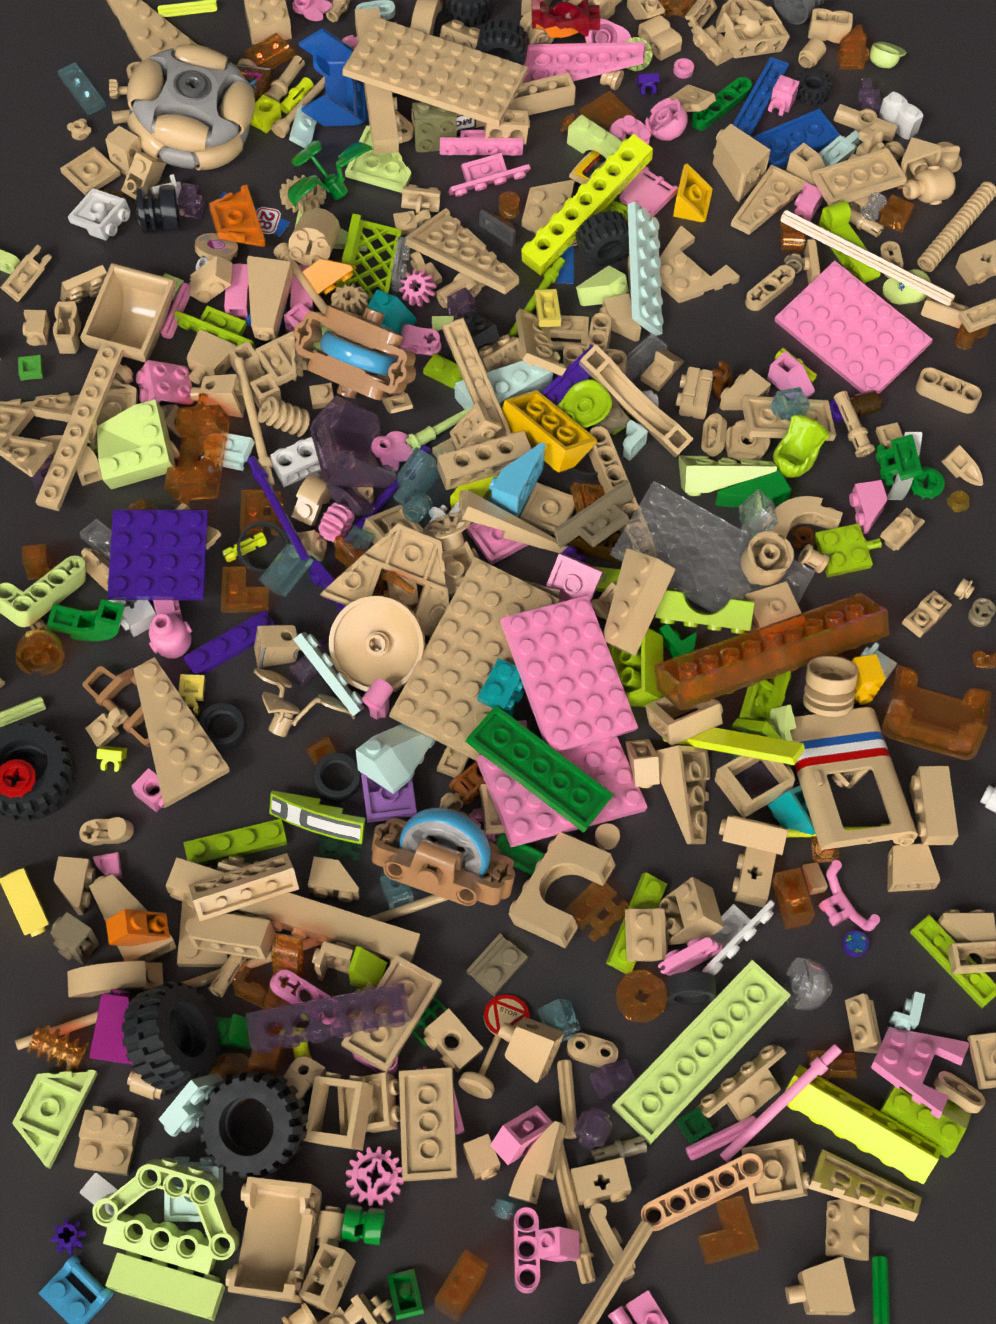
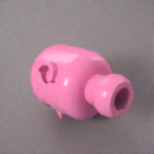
[149,613,193,659]

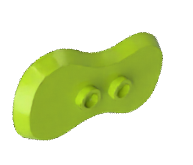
[557,380,612,429]

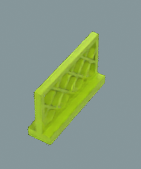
[335,214,402,302]

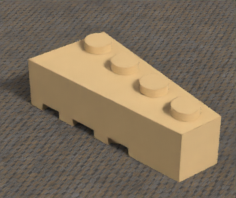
[603,548,675,656]

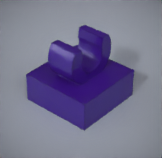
[636,73,660,96]

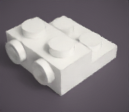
[68,188,131,240]

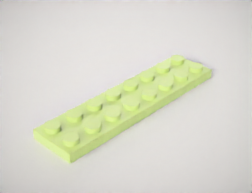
[612,960,791,1145]

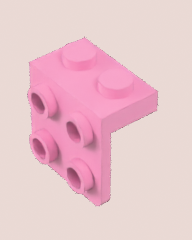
[136,360,194,405]

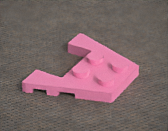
[871,1027,970,1119]

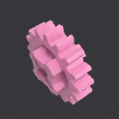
[346,1147,404,1208]

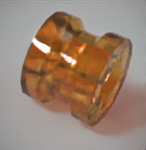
[498,191,520,219]

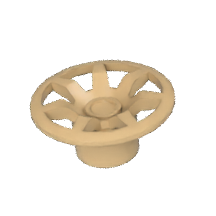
[423,513,471,550]

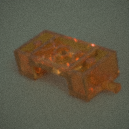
[164,393,231,505]

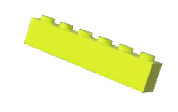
[784,1065,942,1184]

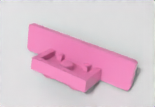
[440,130,523,156]
[448,153,531,197]

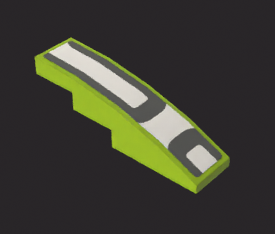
[269,791,366,844]

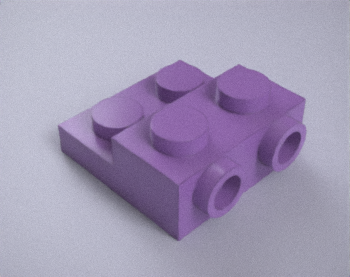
[361,773,417,823]

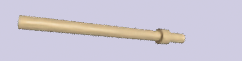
[234,357,275,486]

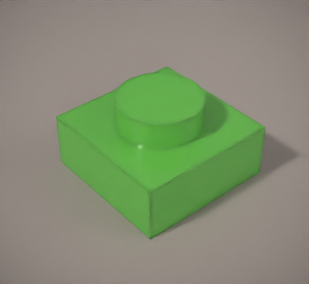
[18,355,43,381]

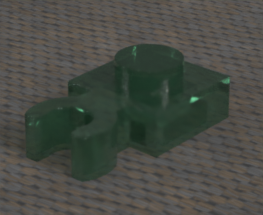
[317,834,363,862]

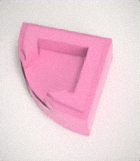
[93,852,122,879]

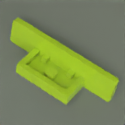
[174,306,256,350]
[739,662,793,722]

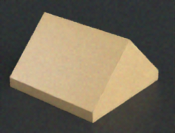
[897,137,942,190]

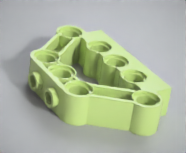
[92,1158,241,1274]

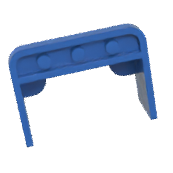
[299,28,368,127]

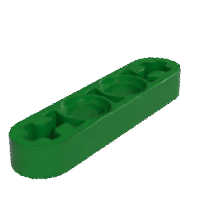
[691,77,752,130]

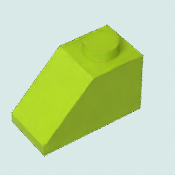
[348,946,388,988]

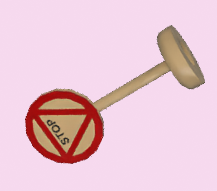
[458,994,530,1099]

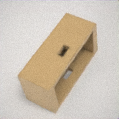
[947,941,996,974]

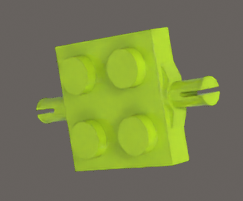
[814,523,882,577]

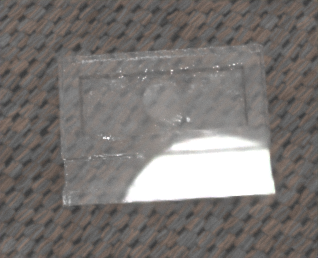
[391,237,410,292]

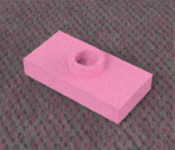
[624,1291,669,1324]

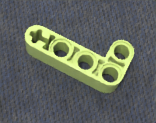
[0,556,86,627]

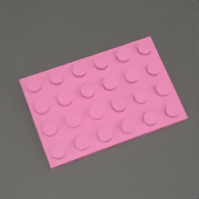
[775,261,932,393]
[500,595,638,753]
[476,736,647,847]

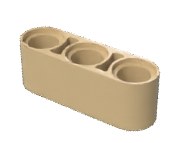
[916,367,982,414]

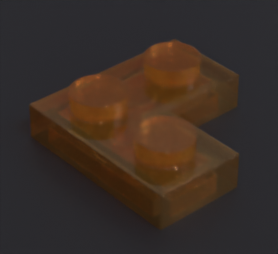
[221,567,270,613]
[698,1195,759,1265]

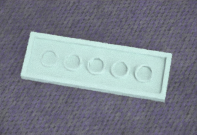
[628,202,664,336]

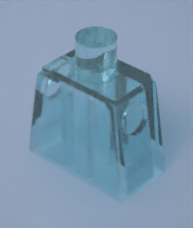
[393,447,440,505]

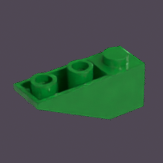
[715,468,791,509]

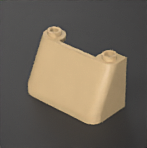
[226,1177,322,1304]

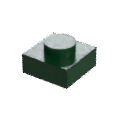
[675,1107,713,1145]

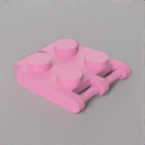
[619,166,679,217]
[658,937,723,976]

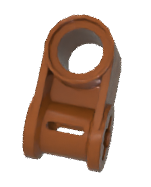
[449,761,486,805]

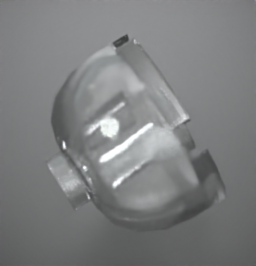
[784,958,832,1010]

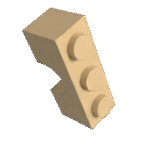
[229,341,281,409]

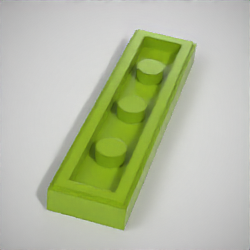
[910,915,996,1008]

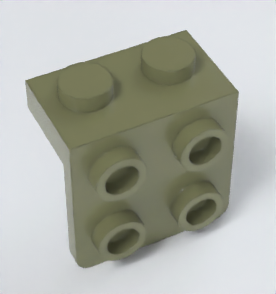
[412,102,457,152]

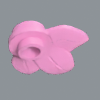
[292,0,332,21]
[371,431,415,472]

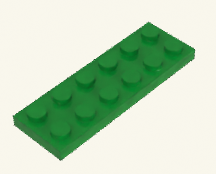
[465,706,614,833]

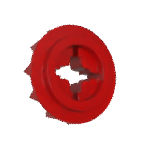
[0,759,36,799]

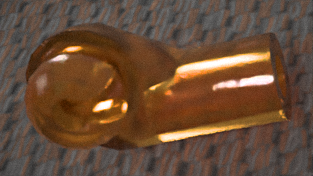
[972,651,996,669]

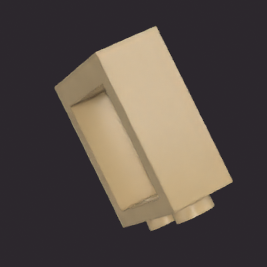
[645,683,723,746]
[715,755,795,818]
[719,814,788,855]
[303,1072,374,1151]

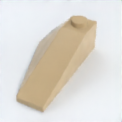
[656,745,710,845]

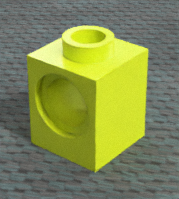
[250,94,282,133]

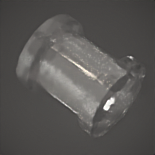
[860,192,887,221]

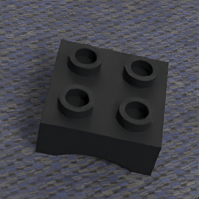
[438,311,500,349]

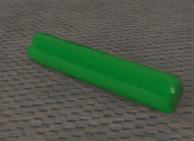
[872,1256,890,1324]

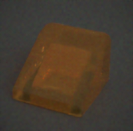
[304,736,336,766]

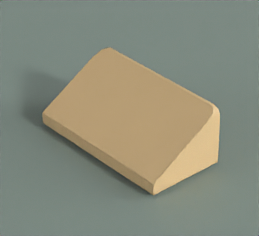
[921,296,969,329]

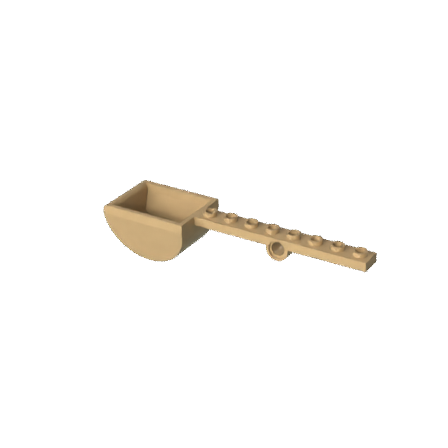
[35,263,176,511]

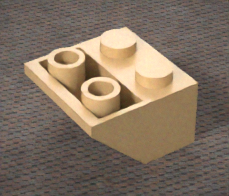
[658,877,724,945]

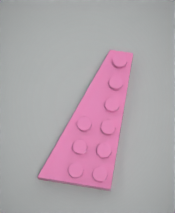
[522,42,646,83]

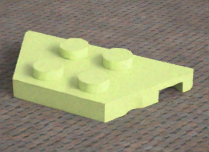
[12,1070,98,1169]

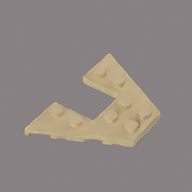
[0,393,79,477]
[320,524,449,639]

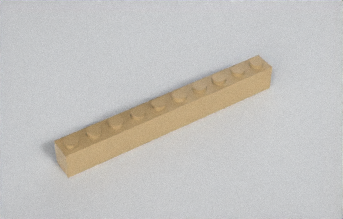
[166,858,420,965]

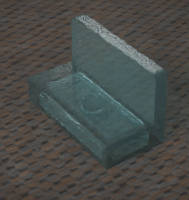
[259,544,314,596]

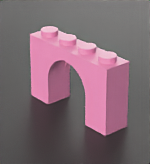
[224,263,314,320]

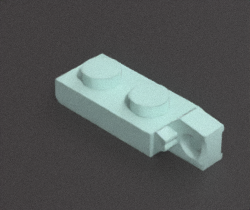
[819,131,859,167]

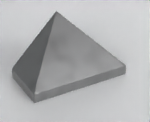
[479,209,516,247]

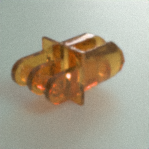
[807,1049,857,1080]

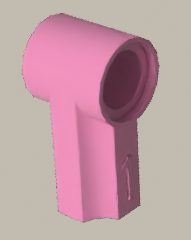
[362,678,393,720]

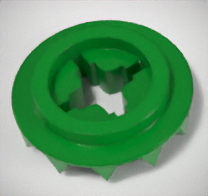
[910,466,945,500]

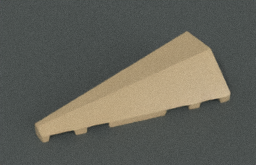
[459,490,569,553]

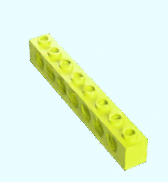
[521,134,653,276]

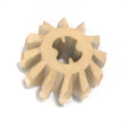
[331,283,368,316]

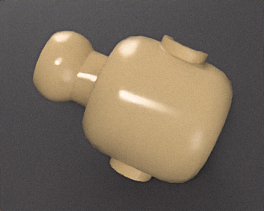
[902,165,956,205]

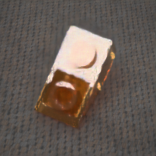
[837,24,869,70]

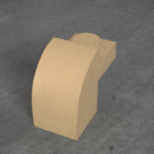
[291,473,337,526]

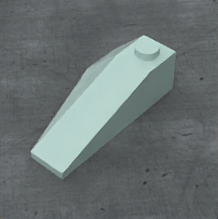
[356,724,436,794]

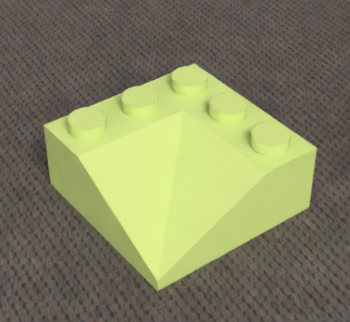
[97,399,177,489]

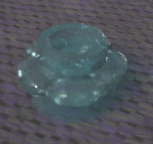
[491,1198,517,1220]

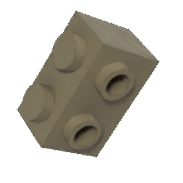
[50,912,100,965]

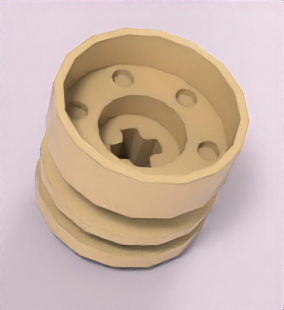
[803,656,859,717]

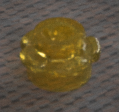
[947,491,970,512]

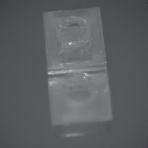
[739,489,778,537]

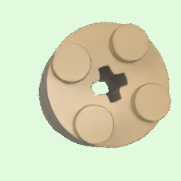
[740,531,794,586]

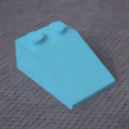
[489,442,546,517]

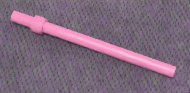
[720,1044,842,1162]

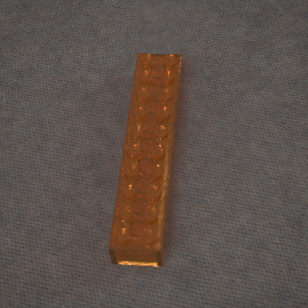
[654,592,889,710]

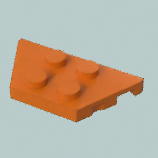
[209,185,265,247]

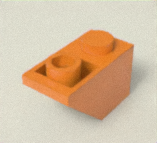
[106,909,170,947]

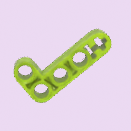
[819,200,881,284]

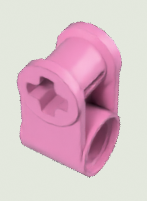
[401,325,441,356]

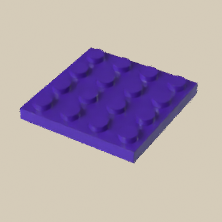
[107,510,208,600]

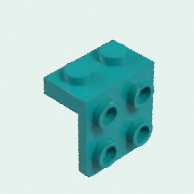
[477,658,525,717]

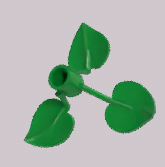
[288,141,373,207]

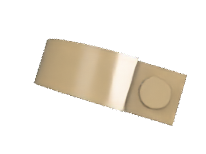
[410,0,444,35]
[40,435,103,486]
[764,496,843,539]
[67,961,163,997]

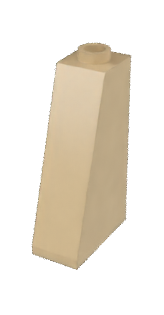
[247,256,294,341]
[89,874,177,963]

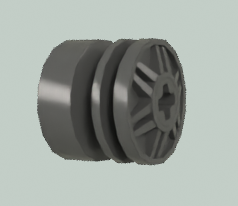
[774,0,826,25]

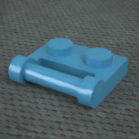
[39,1255,114,1324]

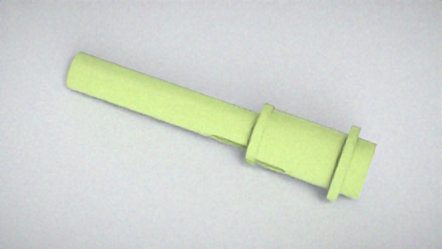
[406,409,469,451]

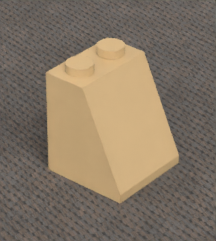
[713,124,771,202]

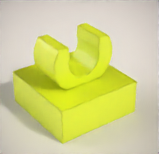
[97,746,127,772]

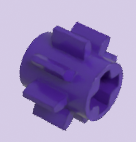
[51,1218,87,1255]

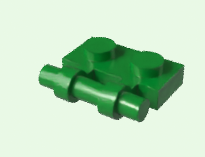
[875,434,923,486]

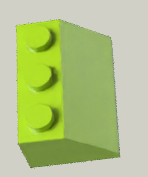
[608,628,664,707]
[879,1083,971,1158]

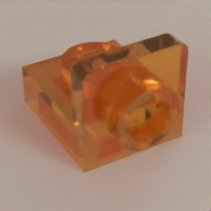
[232,966,268,1008]

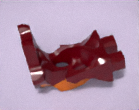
[532,0,600,38]

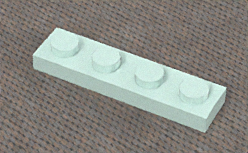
[293,632,364,716]

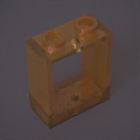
[435,1249,489,1323]

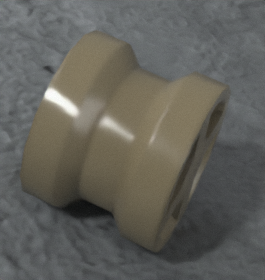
[968,598,996,627]

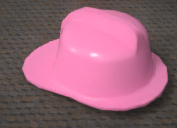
[585,19,631,43]

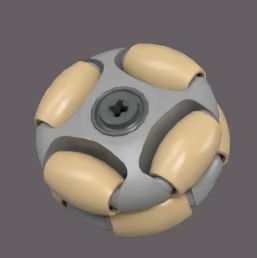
[127,44,255,171]

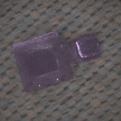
[857,78,882,111]

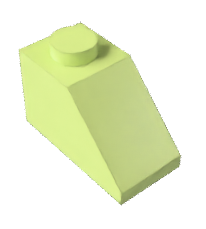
[576,266,629,306]

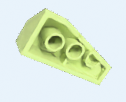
[679,455,777,496]

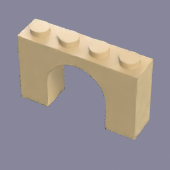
[509,832,615,948]

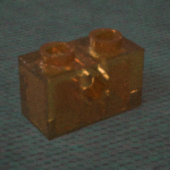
[772,868,815,929]

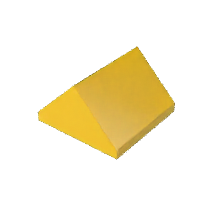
[673,164,713,222]

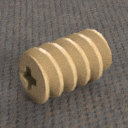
[258,397,310,437]

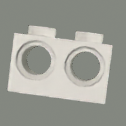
[270,437,325,487]

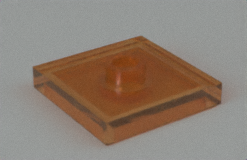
[578,91,636,132]

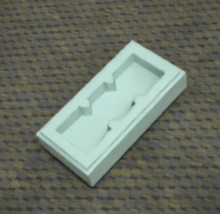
[289,105,317,148]

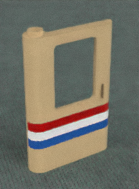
[790,707,918,850]

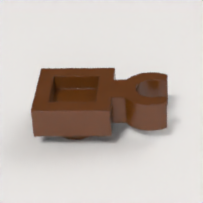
[712,360,733,400]

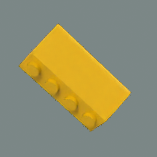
[502,390,597,473]

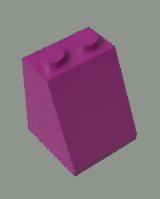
[89,990,133,1065]

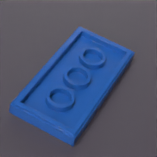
[752,108,840,168]

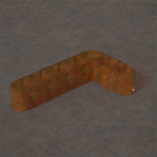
[248,933,304,1077]

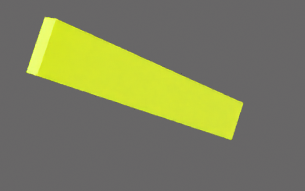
[663,728,805,765]

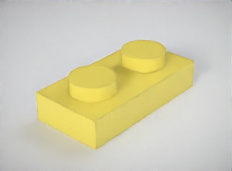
[534,289,561,327]

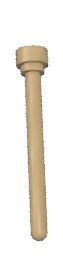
[271,76,325,138]
[274,243,328,314]

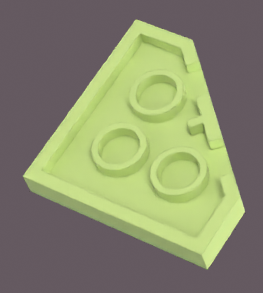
[345,126,411,193]

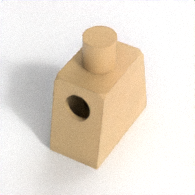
[187,329,237,384]
[190,374,246,417]
[887,842,940,892]
[498,1018,565,1083]
[785,1257,855,1315]

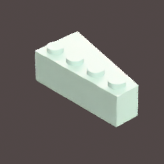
[455,360,553,410]

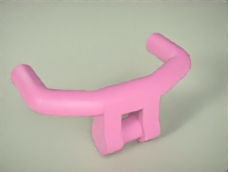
[818,860,880,931]

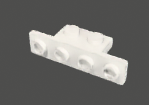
[702,900,775,976]

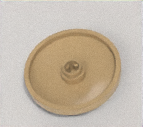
[329,596,425,691]

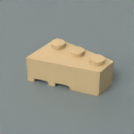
[909,766,958,845]

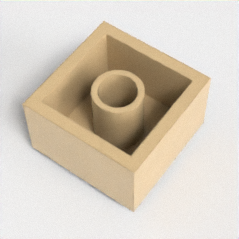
[244,0,292,45]

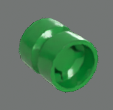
[341,1204,385,1246]

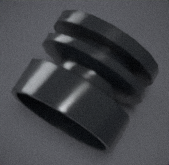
[135,184,180,233]

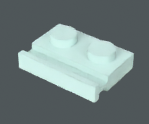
[201,431,255,471]

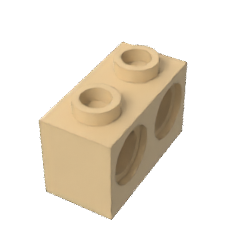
[484,110,529,144]

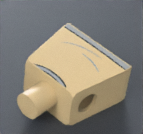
[254,625,301,668]

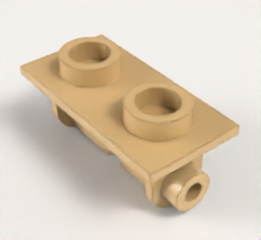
[81,547,109,592]

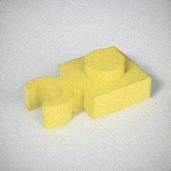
[179,674,206,716]

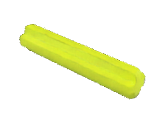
[157,0,217,18]

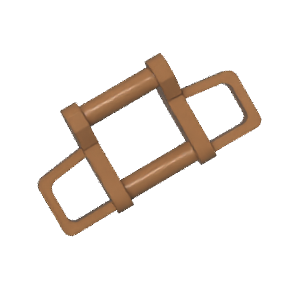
[82,666,150,747]

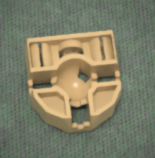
[716,0,790,58]

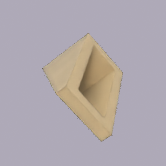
[802,862,828,895]

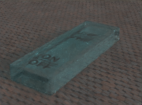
[57,62,106,115]

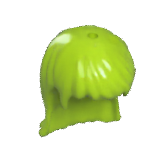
[773,414,830,478]

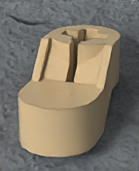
[79,817,134,846]

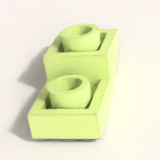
[769,705,797,741]

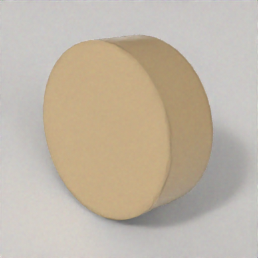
[595,823,620,850]

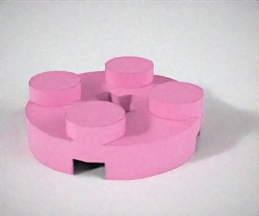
[609,115,651,144]

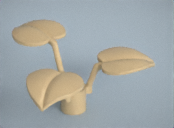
[254,668,356,737]

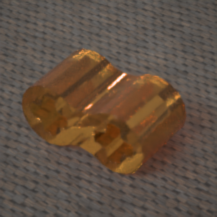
[658,0,695,18]
[780,214,805,251]
[955,324,991,350]

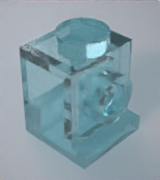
[771,387,810,420]
[380,873,414,910]

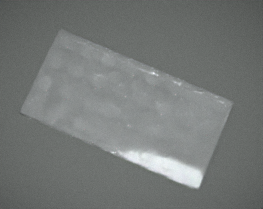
[610,481,815,648]

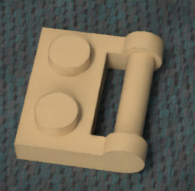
[545,315,589,350]

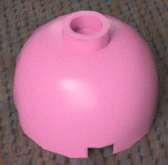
[645,98,688,141]

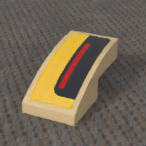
[569,150,606,184]

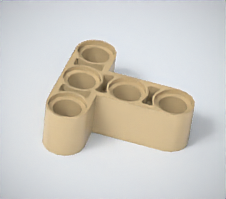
[563,313,627,374]

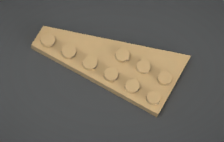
[405,208,519,294]

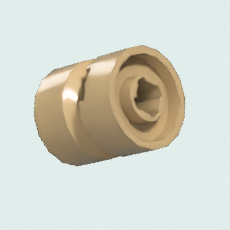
[520,11,554,44]

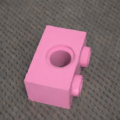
[490,1106,553,1165]

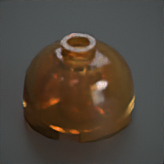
[16,628,65,676]

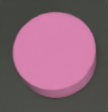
[673,58,694,79]

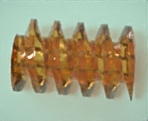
[27,1022,89,1071]

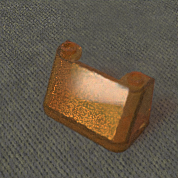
[882,665,992,760]

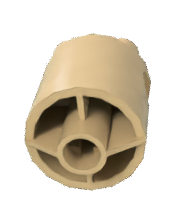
[288,208,340,267]

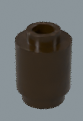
[850,390,882,417]

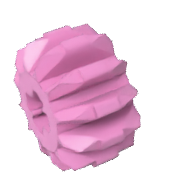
[399,269,437,307]
[319,502,355,543]

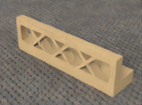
[188,853,299,921]

